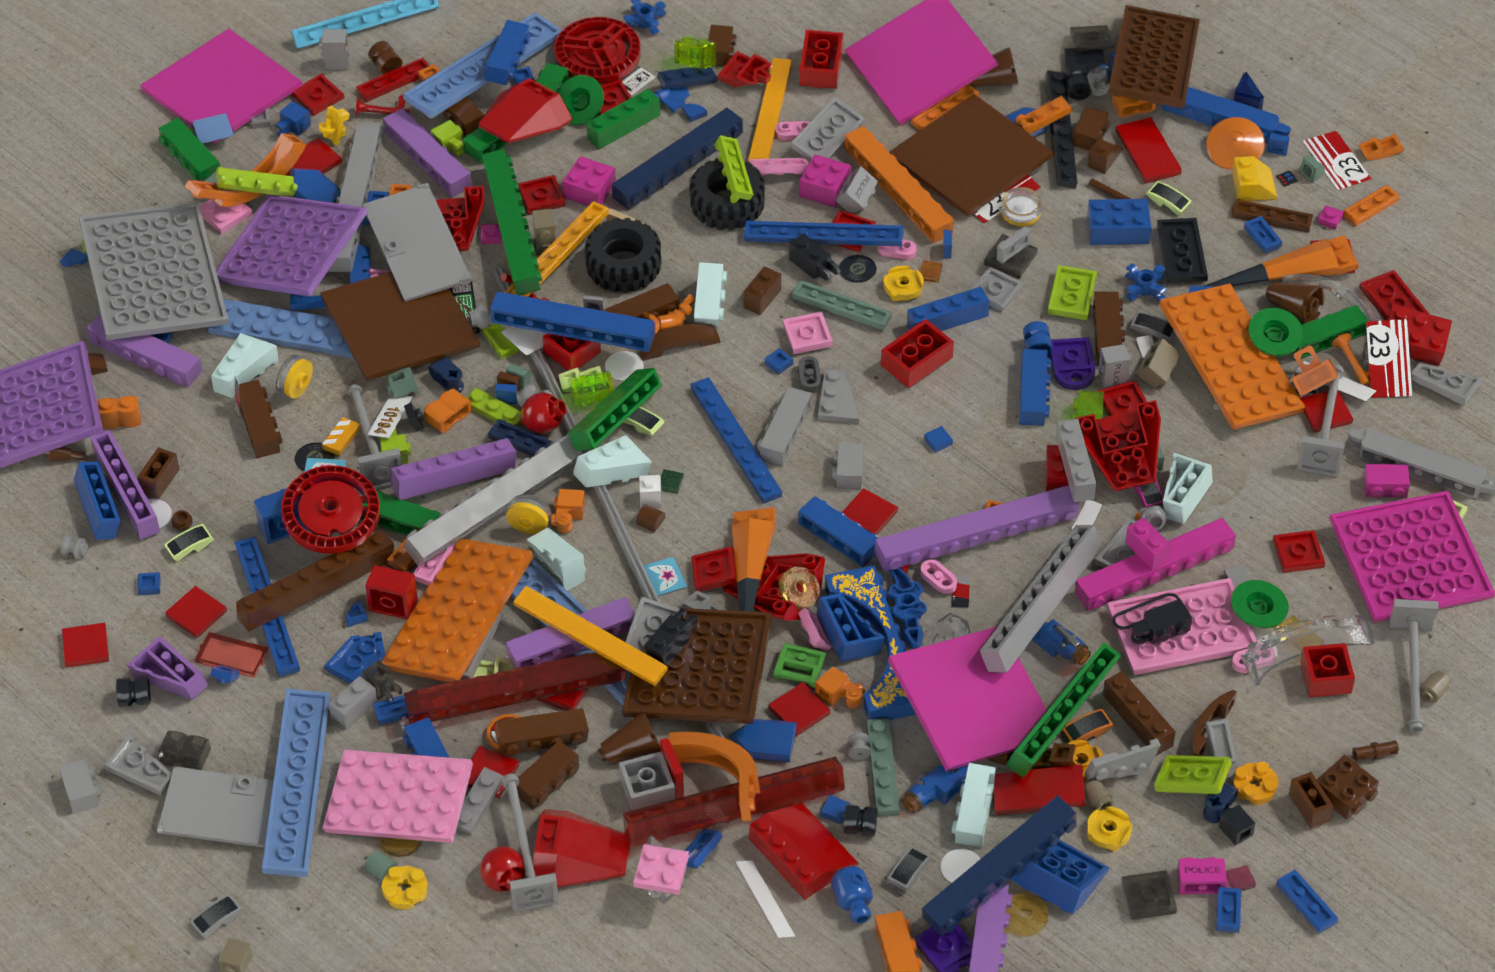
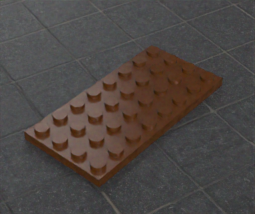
[1108,5,1200,108]

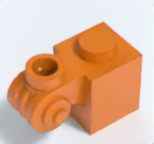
[551,489,585,533]
[815,667,865,709]

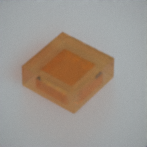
[920,260,943,283]

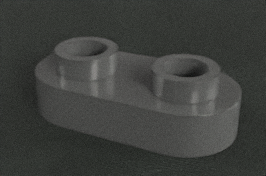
[798,356,821,392]

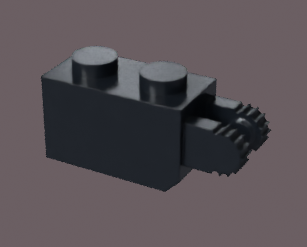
[789,234,841,281]
[1131,599,1193,644]
[644,608,698,667]

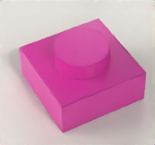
[1317,205,1344,230]
[481,224,501,244]

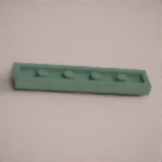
[792,280,892,331]
[867,718,900,816]

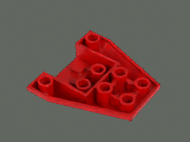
[478,78,572,143]
[436,186,485,251]
[1074,400,1161,492]
[722,553,825,620]
[533,809,631,888]

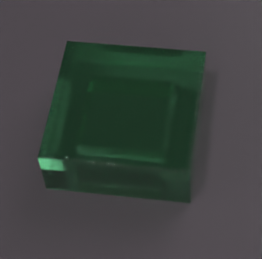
[660,469,684,494]

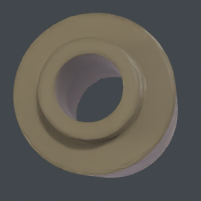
[1420,671,1450,703]
[1084,779,1113,811]

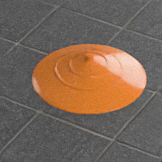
[1206,117,1265,170]

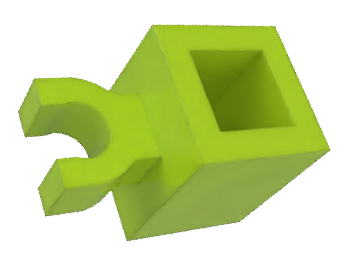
[431,120,464,157]
[380,427,411,464]

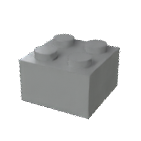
[619,751,675,813]

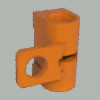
[1291,346,1339,396]

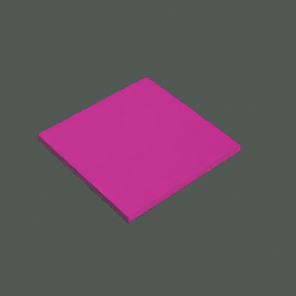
[845,0,998,126]
[141,28,302,144]
[1329,491,1495,623]
[888,626,1060,771]

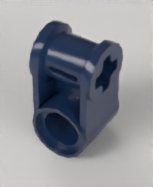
[428,357,464,393]
[1203,782,1239,823]

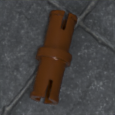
[1352,740,1399,762]

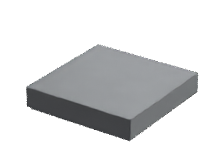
[970,267,1024,312]

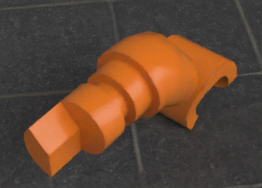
[643,294,696,334]

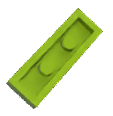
[466,387,522,427]

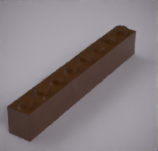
[236,530,394,632]

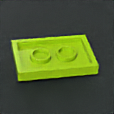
[1047,265,1098,320]
[1154,755,1232,794]

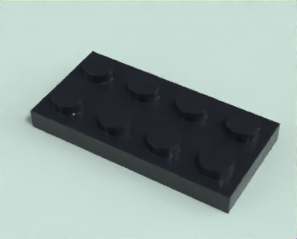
[1157,218,1208,284]

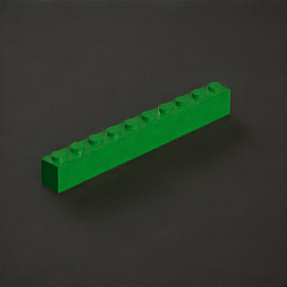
[482,149,543,296]

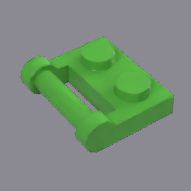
[773,643,826,688]

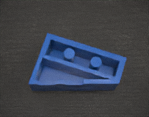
[816,593,885,662]

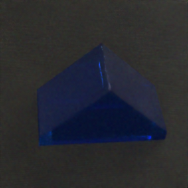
[1233,72,1264,110]

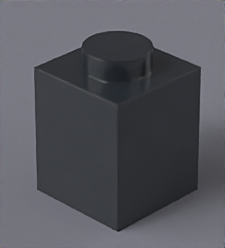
[1219,804,1255,846]

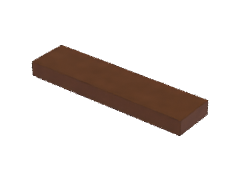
[1231,199,1313,233]

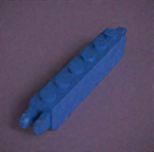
[1162,87,1291,144]

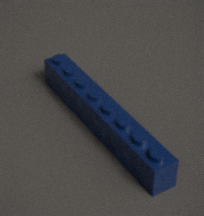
[612,107,743,210]
[922,795,1077,936]

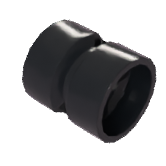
[1065,64,1092,100]
[116,676,151,707]
[843,804,878,837]

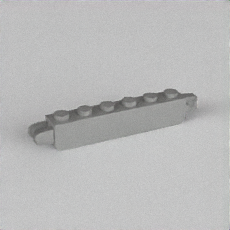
[1346,428,1495,499]

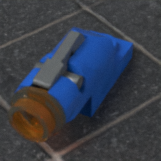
[1032,619,1091,665]
[902,765,968,813]

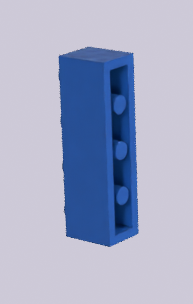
[485,19,531,86]
[907,287,990,331]
[1019,349,1051,426]
[74,461,121,540]
[798,496,878,567]
[402,717,450,758]

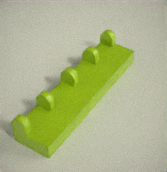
[714,136,753,203]
[216,167,297,197]

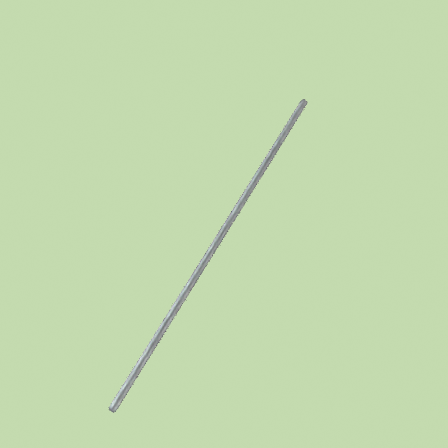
[493,268,724,738]

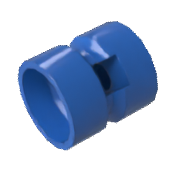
[1023,321,1053,357]

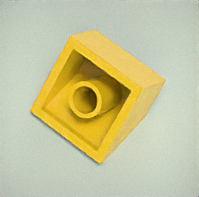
[1232,156,1277,201]

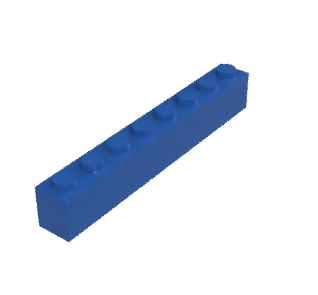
[490,291,655,352]

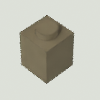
[218,938,253,972]

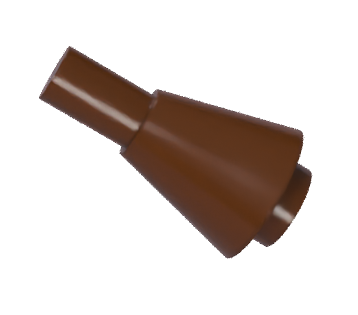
[45,446,85,462]

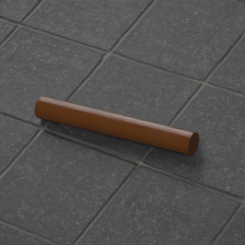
[1089,178,1132,199]

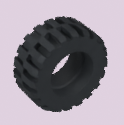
[690,158,765,231]
[585,218,662,293]

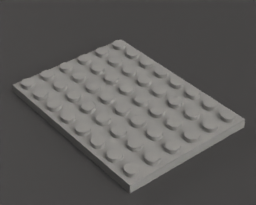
[79,202,228,340]

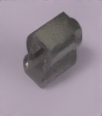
[158,731,211,770]

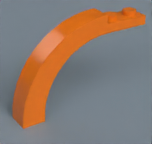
[185,133,306,207]
[669,732,760,821]

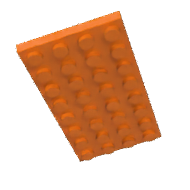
[1159,284,1305,430]
[380,538,534,684]

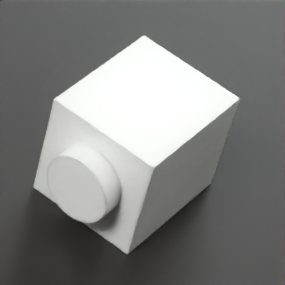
[639,475,662,508]

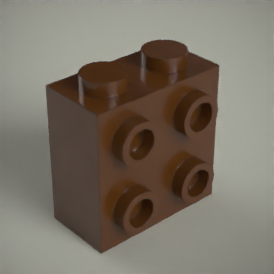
[1316,755,1379,820]

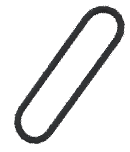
[1112,593,1180,630]

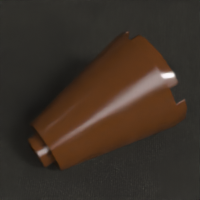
[970,47,1019,86]
[1266,283,1325,324]
[598,712,660,764]

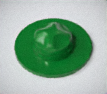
[558,75,604,125]
[1248,308,1303,356]
[1231,580,1289,629]

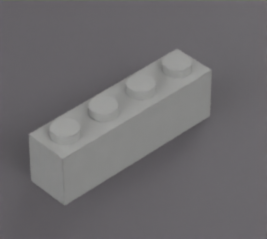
[757,387,812,466]
[1056,419,1096,502]

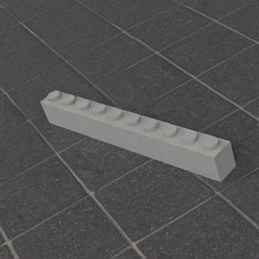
[328,122,383,272]
[403,435,583,566]
[980,525,1102,673]

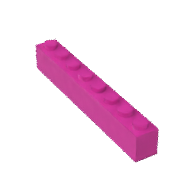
[1075,518,1236,611]

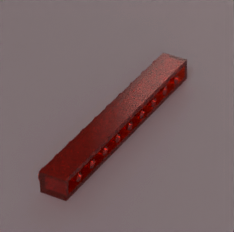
[404,652,626,724]
[622,756,845,847]

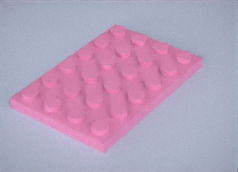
[1107,578,1258,676]
[322,750,473,843]

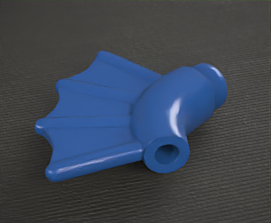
[654,85,690,113]

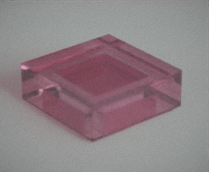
[1226,865,1256,891]

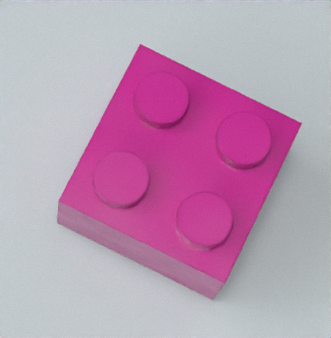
[799,154,851,208]
[562,156,616,206]

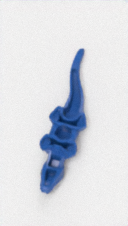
[888,567,927,649]

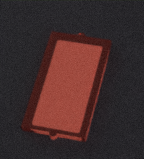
[195,632,268,678]

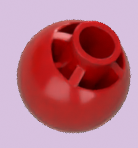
[521,392,567,434]
[480,846,525,892]

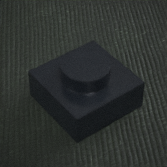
[404,402,424,432]

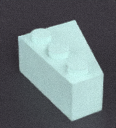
[694,262,727,327]
[211,333,279,398]
[573,435,652,487]
[1163,453,1213,524]
[527,528,586,591]
[951,763,995,848]

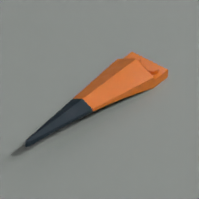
[1204,235,1359,287]
[732,507,777,612]

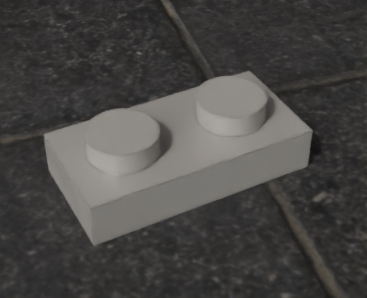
[997,226,1031,264]

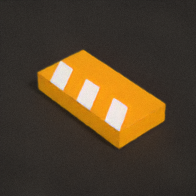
[322,417,361,456]

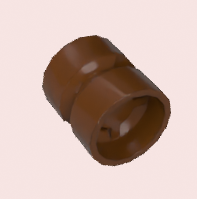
[368,41,403,75]

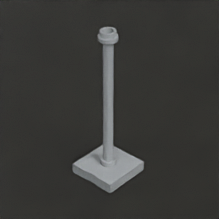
[1297,365,1345,477]
[348,384,402,490]
[1388,599,1438,733]
[502,774,558,912]

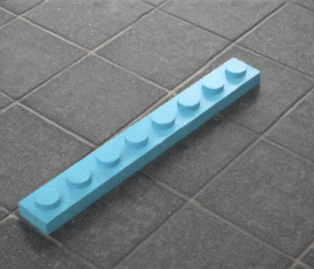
[291,0,439,49]

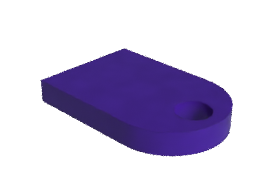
[1050,337,1095,390]
[913,924,973,972]

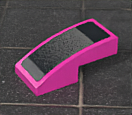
[1134,480,1164,508]

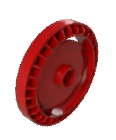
[554,17,641,84]
[282,465,380,554]

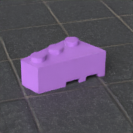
[127,636,208,700]

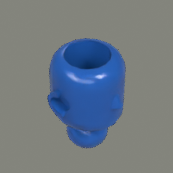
[831,866,873,924]

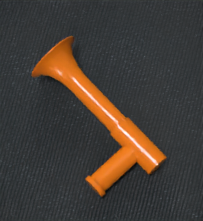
[1332,333,1370,386]

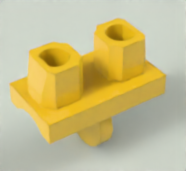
[318,106,349,146]

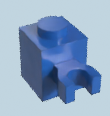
[276,101,311,136]

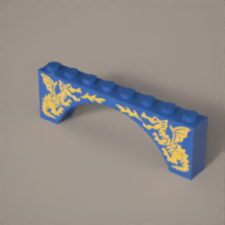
[824,565,916,720]

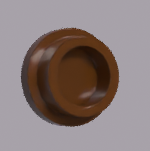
[171,510,193,530]

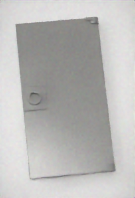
[362,183,472,302]
[157,766,320,848]

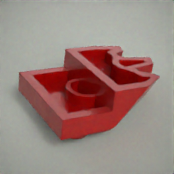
[718,51,773,87]

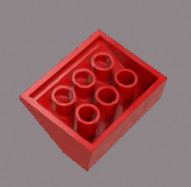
[749,803,858,900]

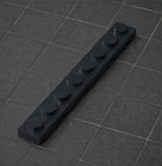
[1045,70,1078,189]

